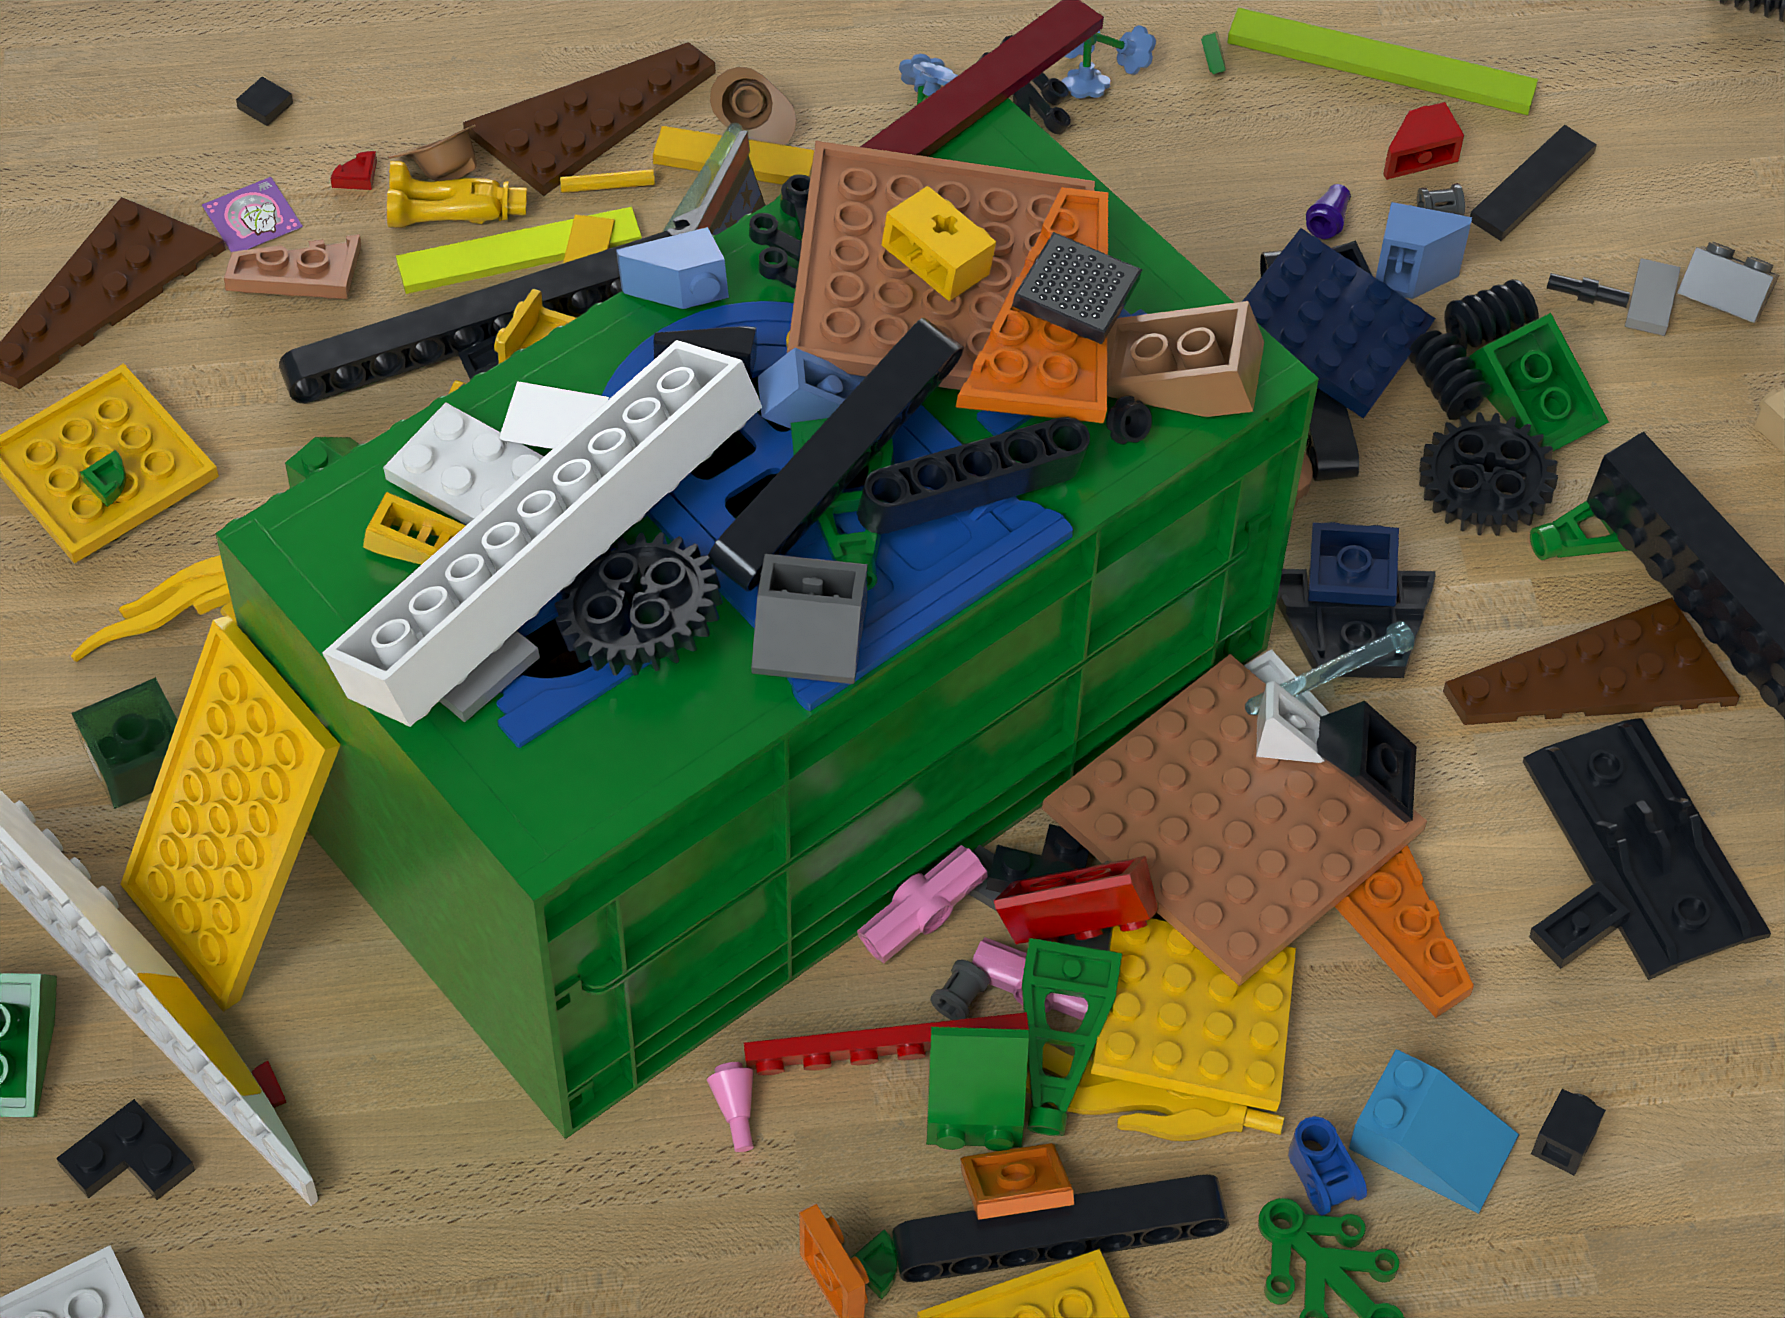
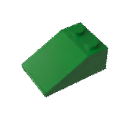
[1468,313,1609,451]
[0,973,57,1118]
[926,1027,1029,1151]

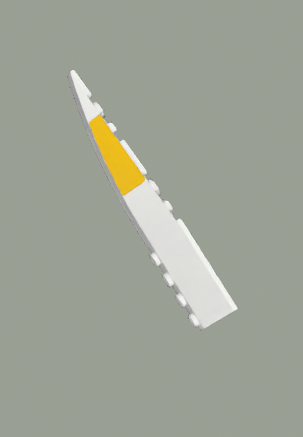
[0,790,318,1206]

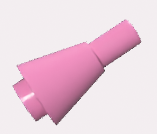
[707,1062,754,1152]

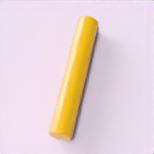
[560,169,655,193]

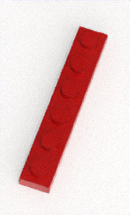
[744,1012,1029,1076]

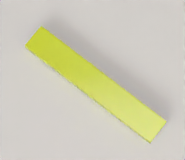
[396,206,642,294]

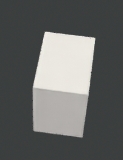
[1256,680,1324,763]

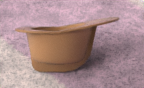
[710,66,797,145]
[388,125,477,181]

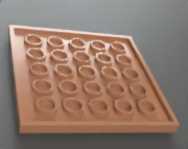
[787,141,1095,390]
[1042,654,1427,986]

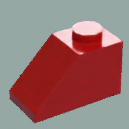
[1383,102,1464,180]

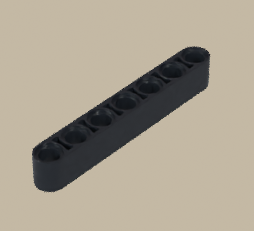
[1260,250,1359,481]
[708,318,964,592]
[892,1174,1230,1283]

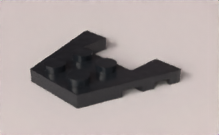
[1276,569,1436,678]

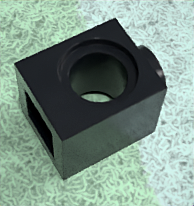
[1531,1088,1606,1176]

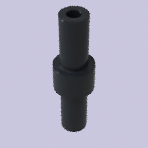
[1546,273,1630,308]

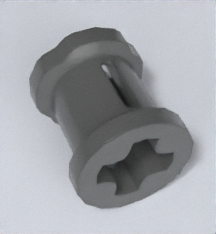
[1417,183,1465,216]
[930,960,990,1020]

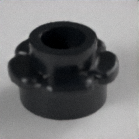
[1106,396,1152,444]

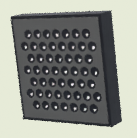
[1012,232,1142,344]

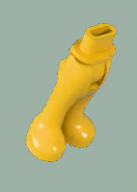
[387,161,527,228]

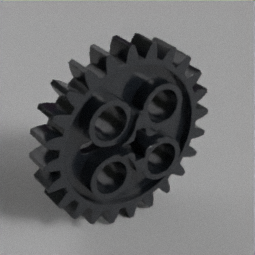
[1419,412,1558,536]
[555,533,723,676]

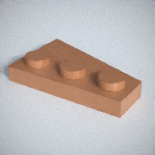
[224,234,361,299]

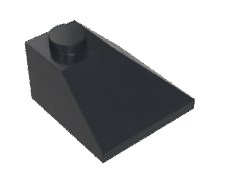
[1317,701,1417,823]

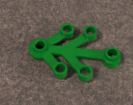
[1258,1198,1404,1318]

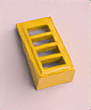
[363,492,466,565]

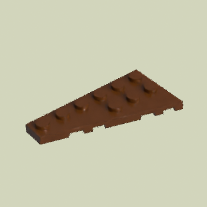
[463,42,716,196]
[0,197,226,389]
[1443,597,1740,725]

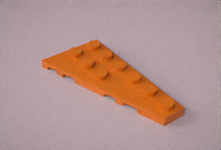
[956,187,1108,423]
[1334,845,1474,1018]

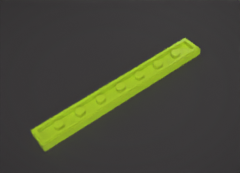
[1227,7,1538,115]

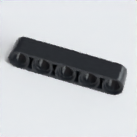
[857,417,1090,534]

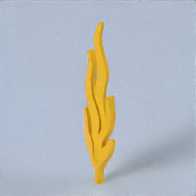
[71,555,231,662]
[1026,1043,1285,1141]

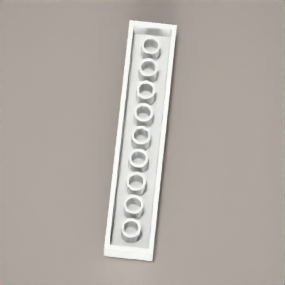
[322,340,762,727]

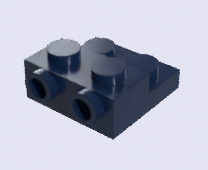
[1308,522,1399,607]

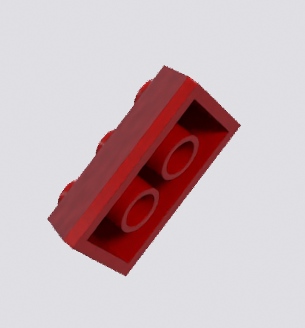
[994,856,1158,945]

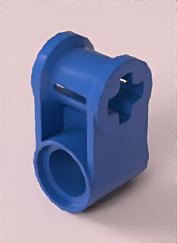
[1288,1116,1367,1216]

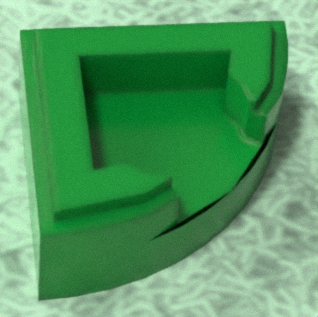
[1201,31,1226,74]
[80,450,126,507]
[851,1229,897,1300]

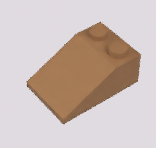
[1107,301,1264,417]

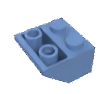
[1376,202,1472,299]

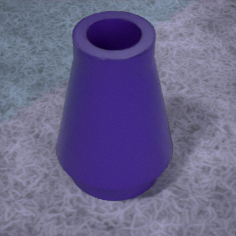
[1306,184,1351,239]

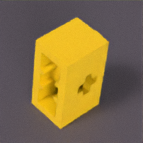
[881,186,996,302]

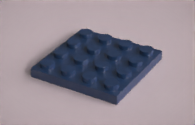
[1242,228,1436,419]

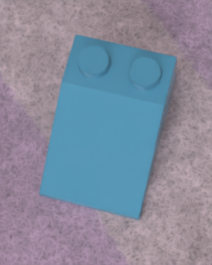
[1349,1049,1519,1214]

